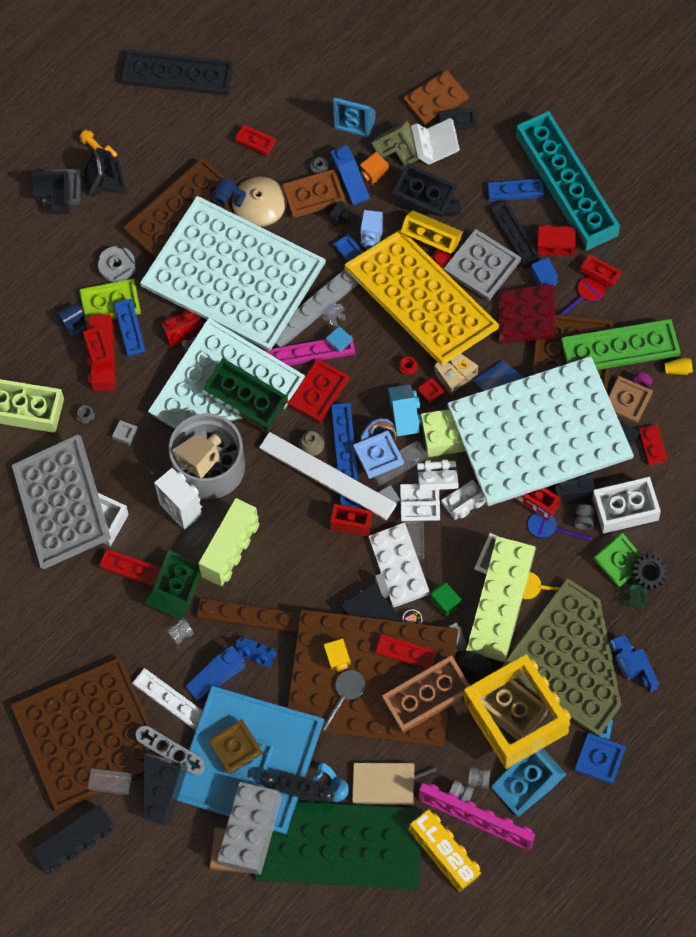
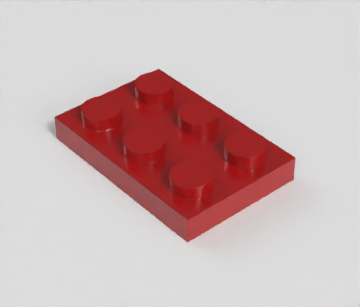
[288,359,350,423]

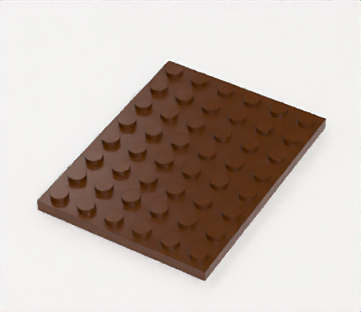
[288,610,458,748]

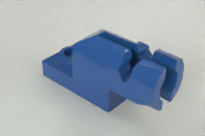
[609,636,659,692]

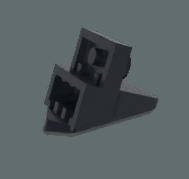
[84,147,126,197]

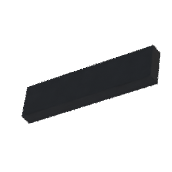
[489,200,541,268]

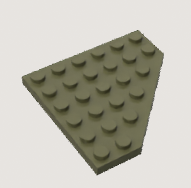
[500,578,622,737]

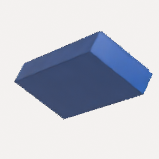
[333,234,364,263]

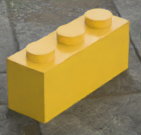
[401,211,463,254]

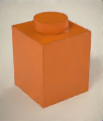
[360,152,389,185]

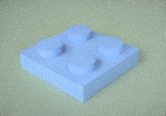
[353,431,404,479]

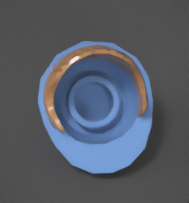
[361,418,396,441]

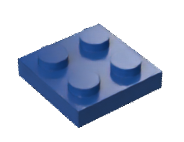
[574,733,626,785]

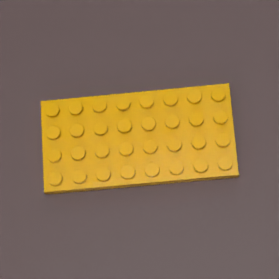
[344,229,499,366]

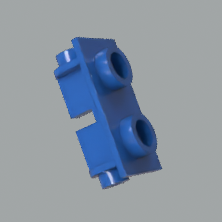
[235,637,277,668]

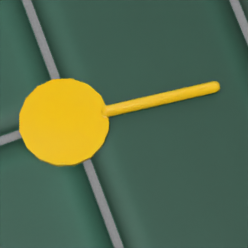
[523,572,560,599]

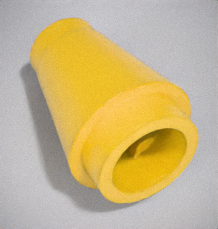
[665,357,693,375]

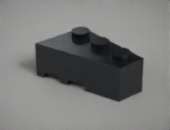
[144,753,188,825]

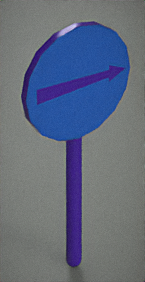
[528,513,592,540]

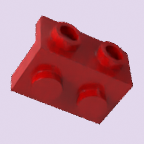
[160,310,203,347]

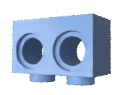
[361,210,383,249]

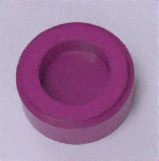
[633,372,653,388]

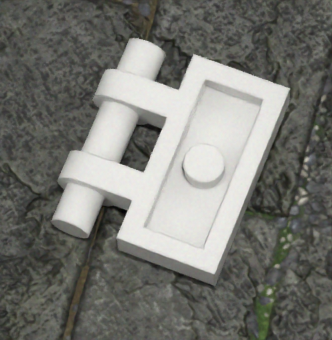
[417,459,458,491]

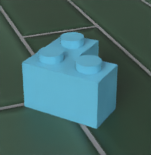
[388,384,422,436]

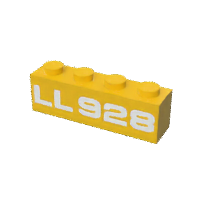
[408,810,481,892]

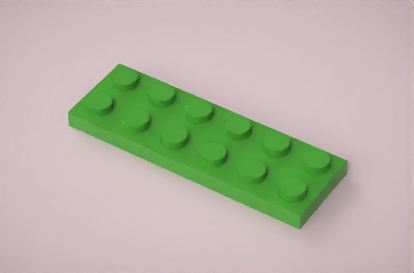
[561,319,681,370]

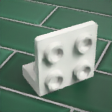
[411,118,460,165]

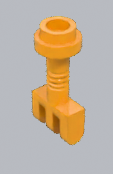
[80,130,117,158]

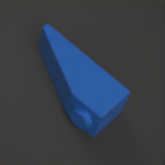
[331,145,370,206]
[186,646,245,702]

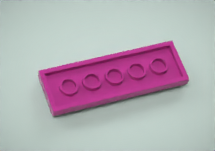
[419,783,535,852]

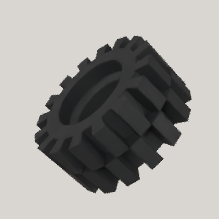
[629,554,668,590]

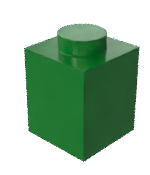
[431,583,462,618]

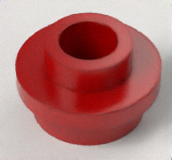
[399,356,418,375]

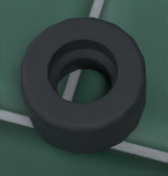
[456,651,493,684]

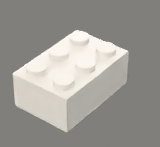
[154,468,202,530]
[592,477,661,534]

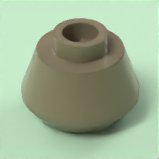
[298,431,324,456]

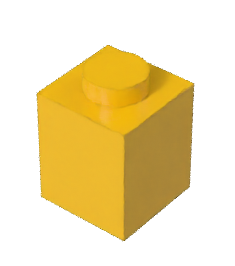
[324,639,351,671]

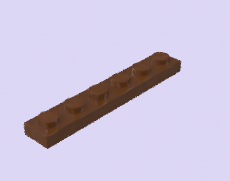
[197,598,301,634]

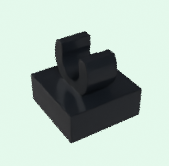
[330,200,351,226]

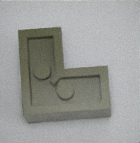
[372,121,419,166]

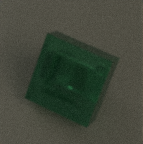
[624,585,647,610]

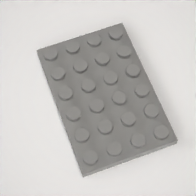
[12,435,111,569]

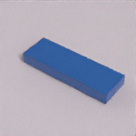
[487,179,544,202]
[114,299,146,357]

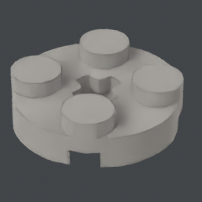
[98,246,135,283]

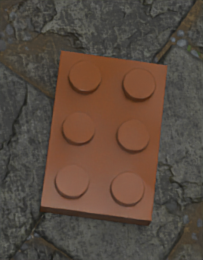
[403,71,468,127]
[282,169,346,218]

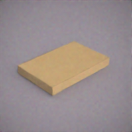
[353,763,415,804]

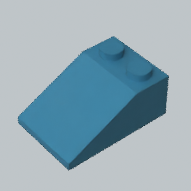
[333,97,375,137]
[491,748,566,816]

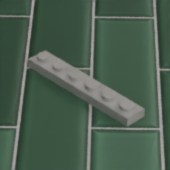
[274,269,359,348]

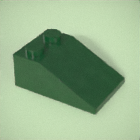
[145,550,201,620]

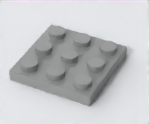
[443,229,521,301]

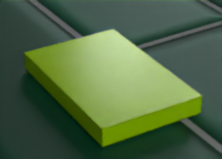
[79,278,141,323]

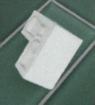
[98,493,129,547]

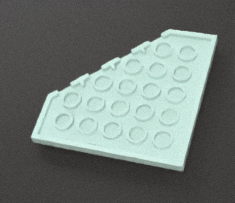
[148,318,305,429]

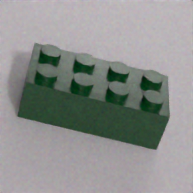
[202,358,288,433]

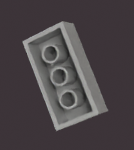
[217,782,282,875]

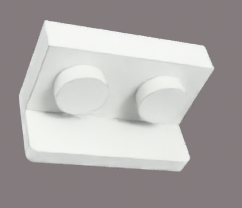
[441,480,486,520]

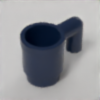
[212,178,246,207]
[56,304,86,338]

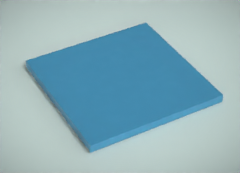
[177,686,324,834]

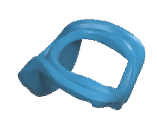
[311,763,349,802]

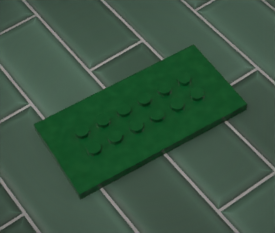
[255,802,423,890]

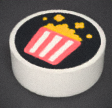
[403,610,422,624]

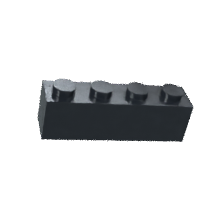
[32,805,115,875]

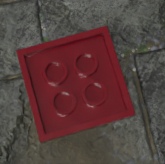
[499,284,556,344]

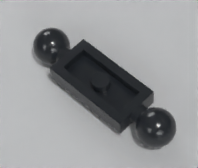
[260,771,334,803]

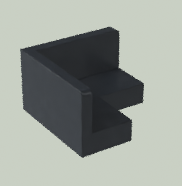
[31,171,71,215]

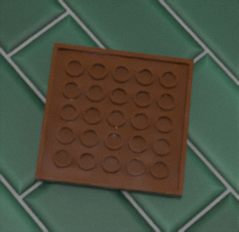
[11,657,162,812]

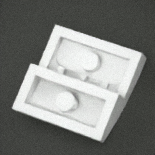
[400,484,440,521]

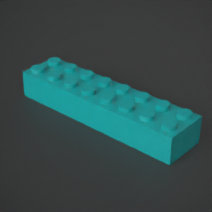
[516,111,620,251]

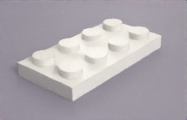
[369,523,430,608]

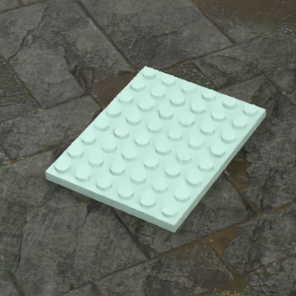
[140,196,326,351]
[448,357,634,506]

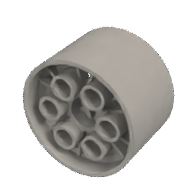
[169,413,245,499]

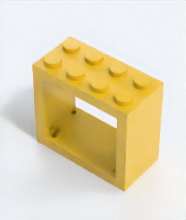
[464,654,571,769]

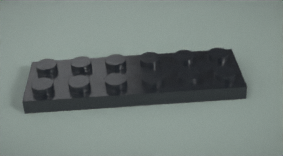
[122,50,234,96]

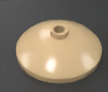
[232,177,287,227]

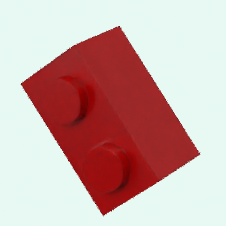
[537,225,576,256]
[330,504,373,537]

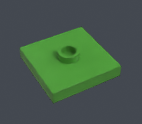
[593,533,642,588]

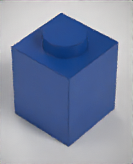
[531,258,558,286]

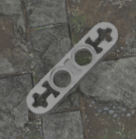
[136,726,205,776]

